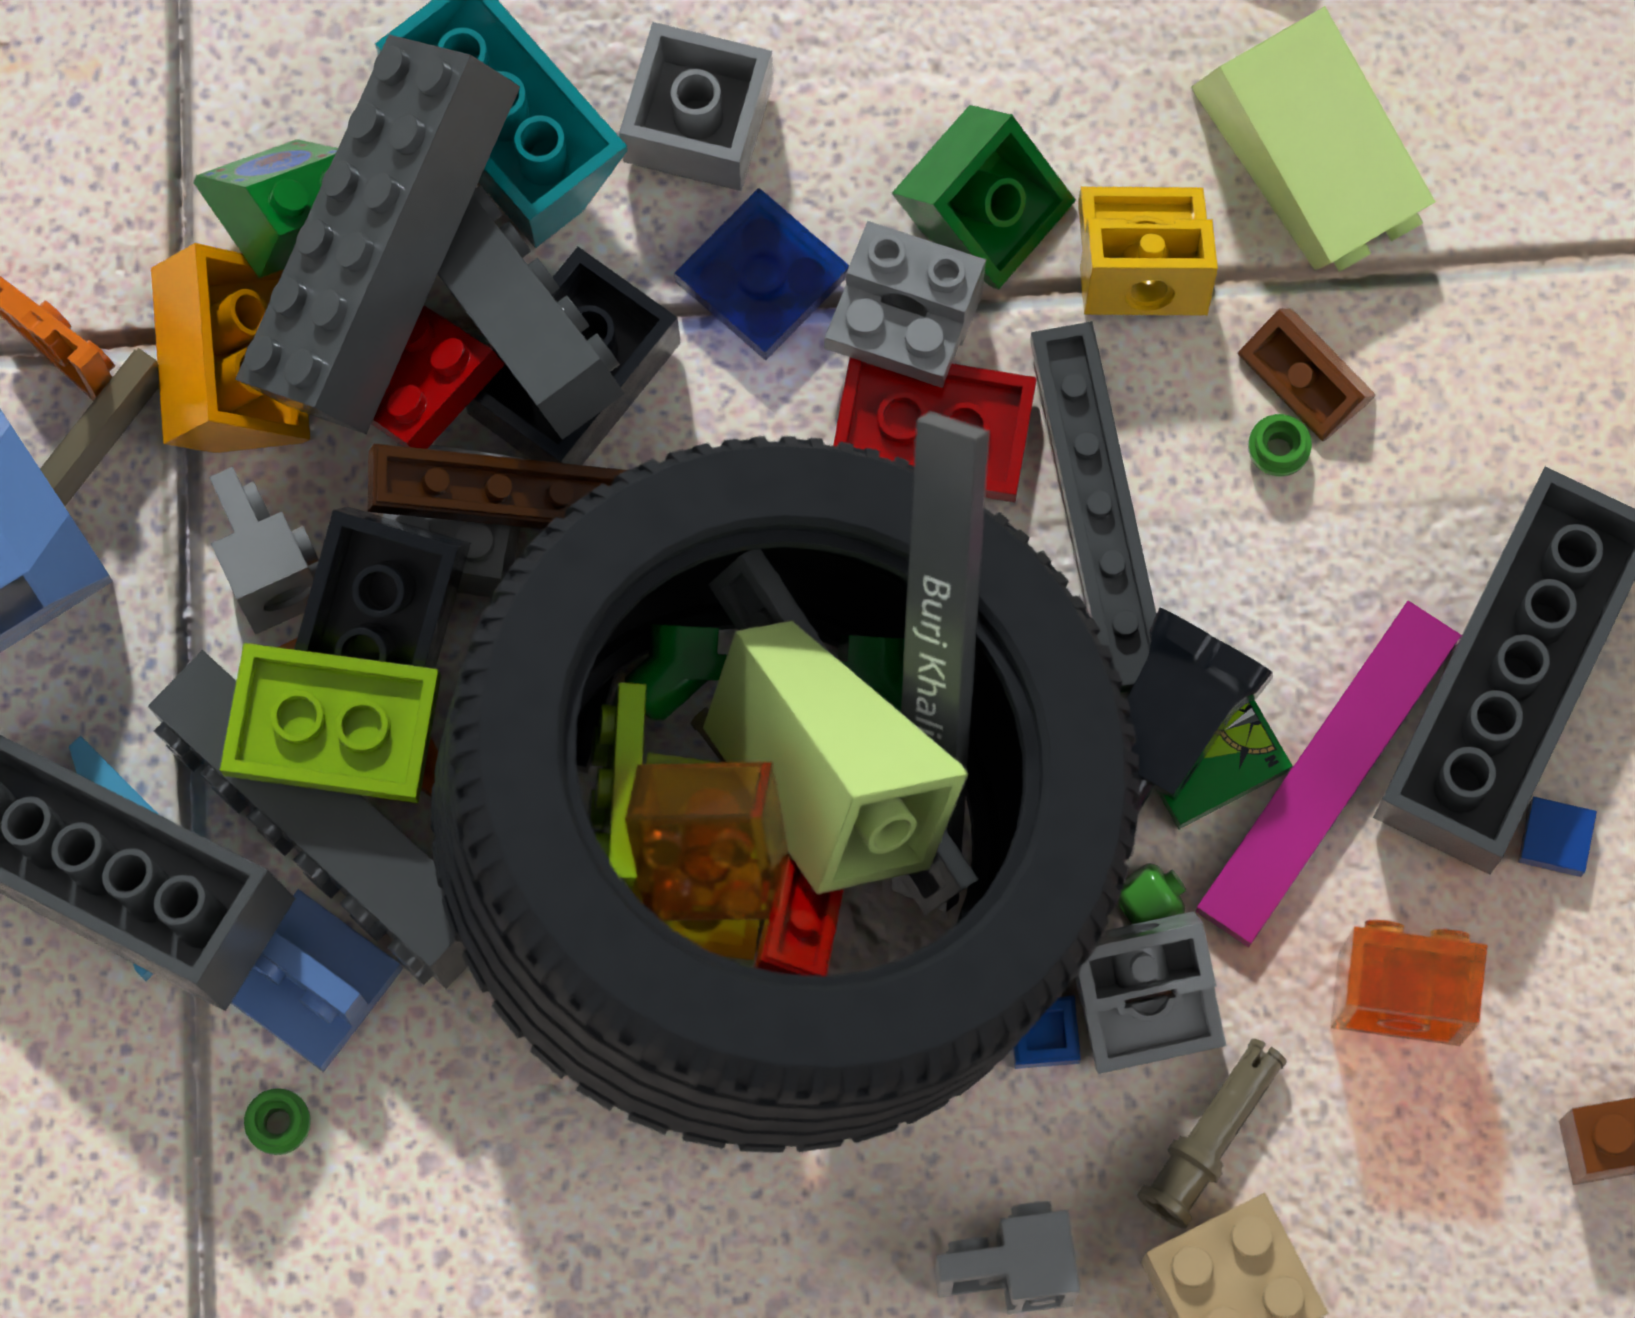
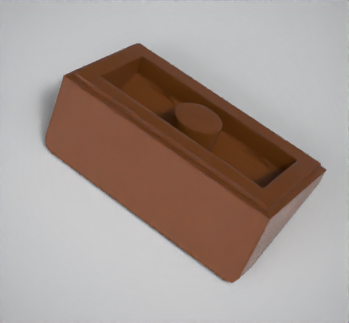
[1237,308,1376,442]

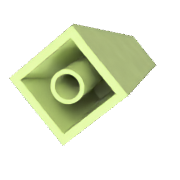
[1191,6,1436,272]
[703,621,968,894]

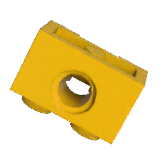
[1078,186,1218,316]

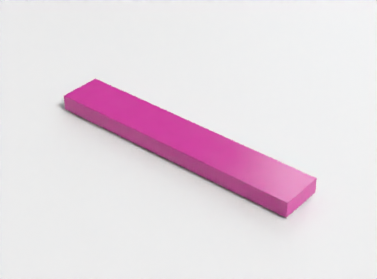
[1195,600,1461,948]

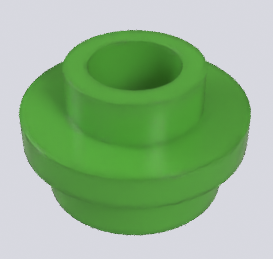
[1248,414,1312,477]
[244,1088,311,1155]

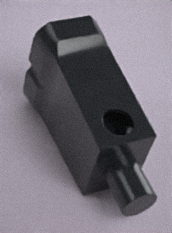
[1127,607,1273,814]

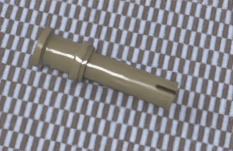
[1137,1038,1287,1229]

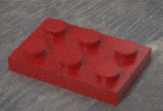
[371,305,505,449]
[833,357,1037,503]

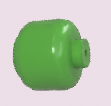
[1118,863,1186,925]

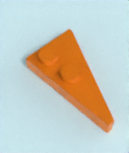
[0,276,115,401]

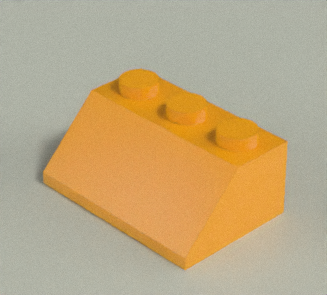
[151,243,310,453]

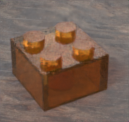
[625,762,789,921]
[1330,920,1487,1046]

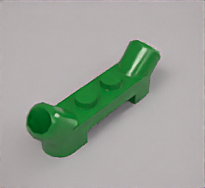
[624,624,905,721]

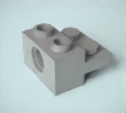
[824,221,986,388]
[209,467,319,635]
[1075,911,1227,1074]
[934,1201,1080,1315]

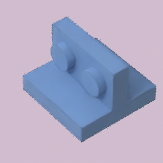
[231,889,403,1072]

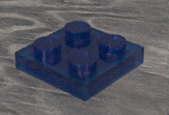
[674,188,849,361]

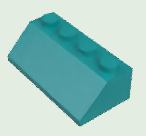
[375,0,628,248]

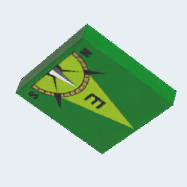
[1156,700,1293,830]

